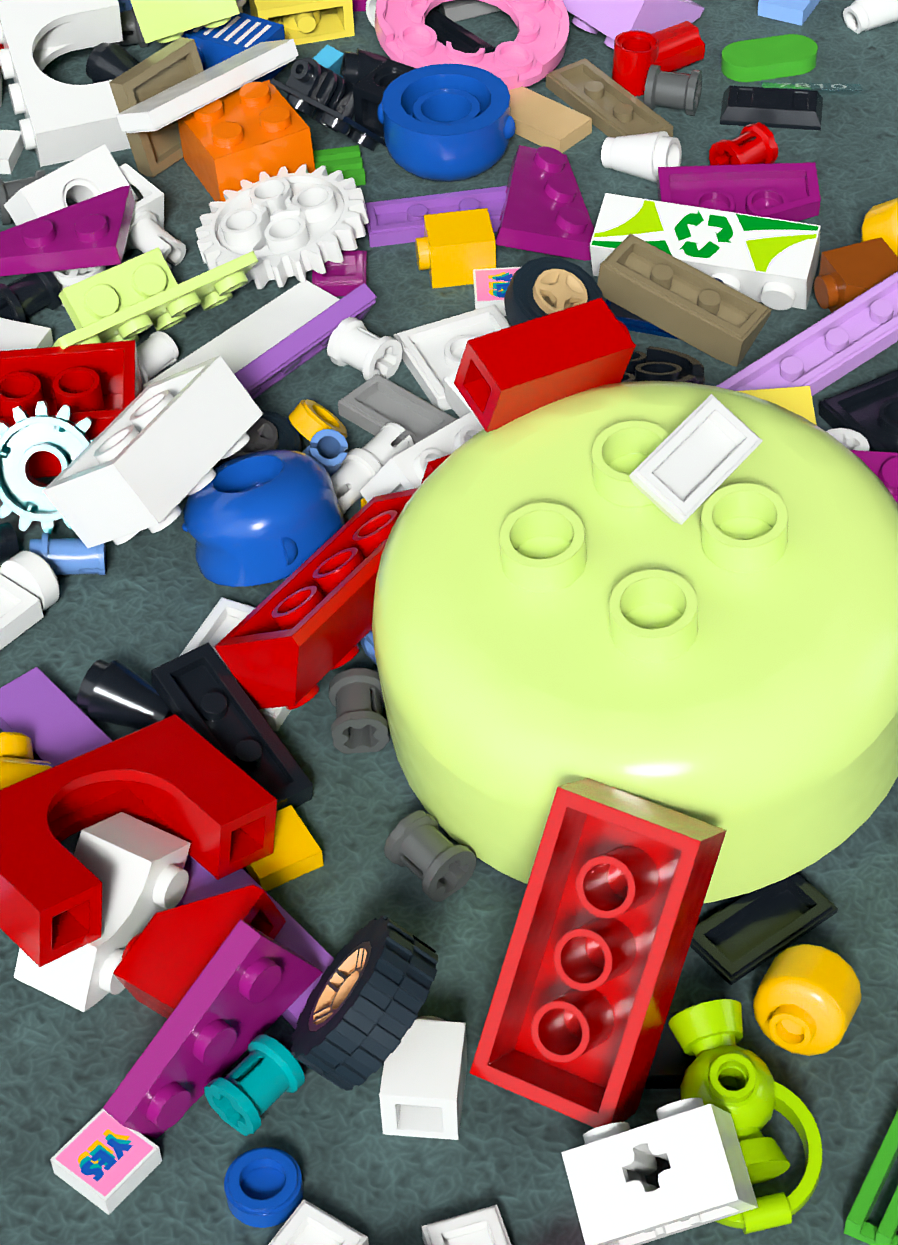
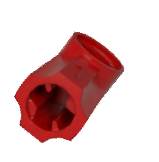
[612,21,705,96]

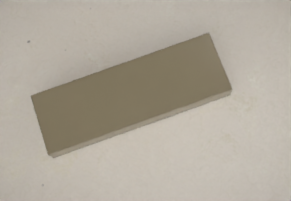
[546,58,673,138]

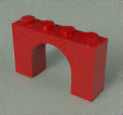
[421,297,636,484]
[0,714,277,967]

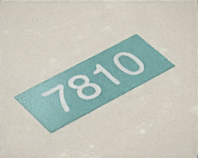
[761,81,862,91]

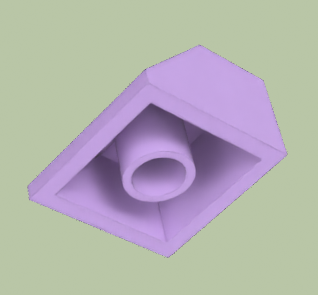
[562,0,704,49]

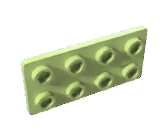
[52,247,259,350]

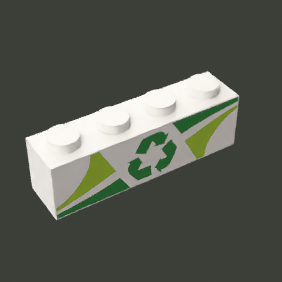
[590,193,821,310]

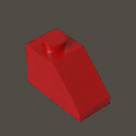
[113,884,286,1019]

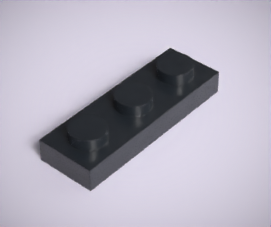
[151,642,313,811]

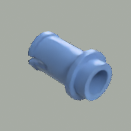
[302,429,348,477]
[29,533,106,575]

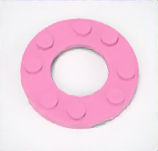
[375,0,570,90]

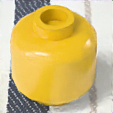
[753,944,861,1056]

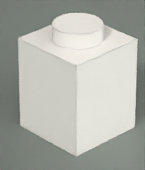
[379,1016,467,1140]

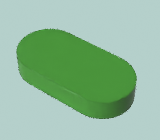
[721,34,818,82]

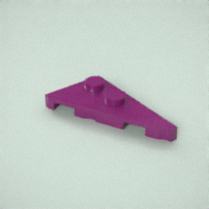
[0,185,135,277]

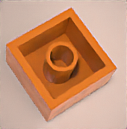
[177,80,315,202]

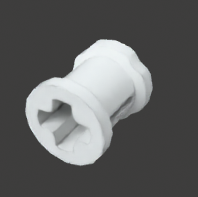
[327,317,403,381]

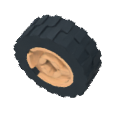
[290,916,438,1091]

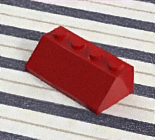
[214,488,418,710]

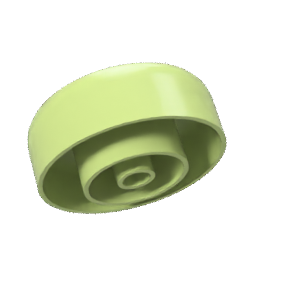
[372,381,898,903]

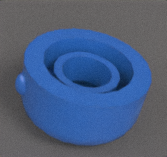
[377,63,516,182]
[182,450,345,587]

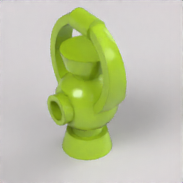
[668,999,823,1234]

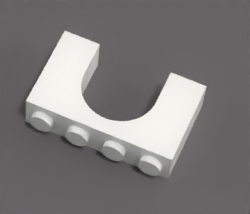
[0,0,131,167]

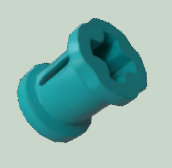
[204,1034,305,1136]

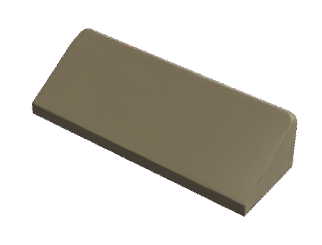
[597,233,772,367]

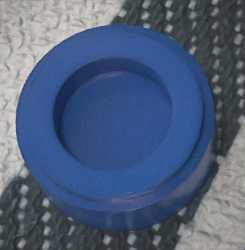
[224,1147,304,1228]

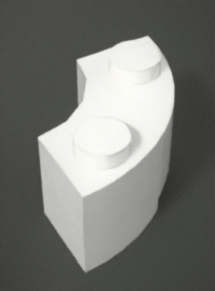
[14,812,191,1012]

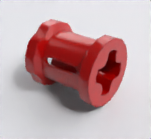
[709,122,778,165]

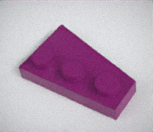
[495,145,594,261]
[657,162,821,222]
[103,919,323,1139]

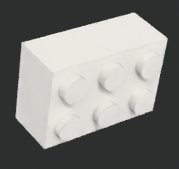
[43,355,263,548]

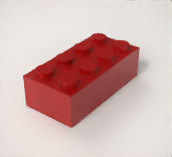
[0,340,143,478]
[470,778,727,1128]

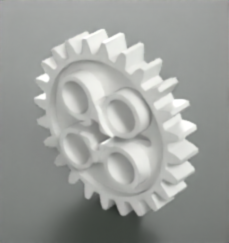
[196,164,369,289]

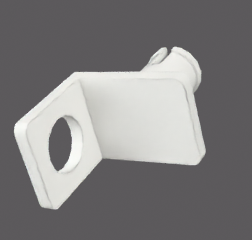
[119,163,186,269]

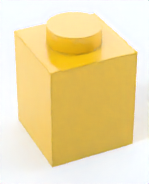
[415,208,496,289]

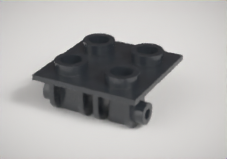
[270,57,386,151]

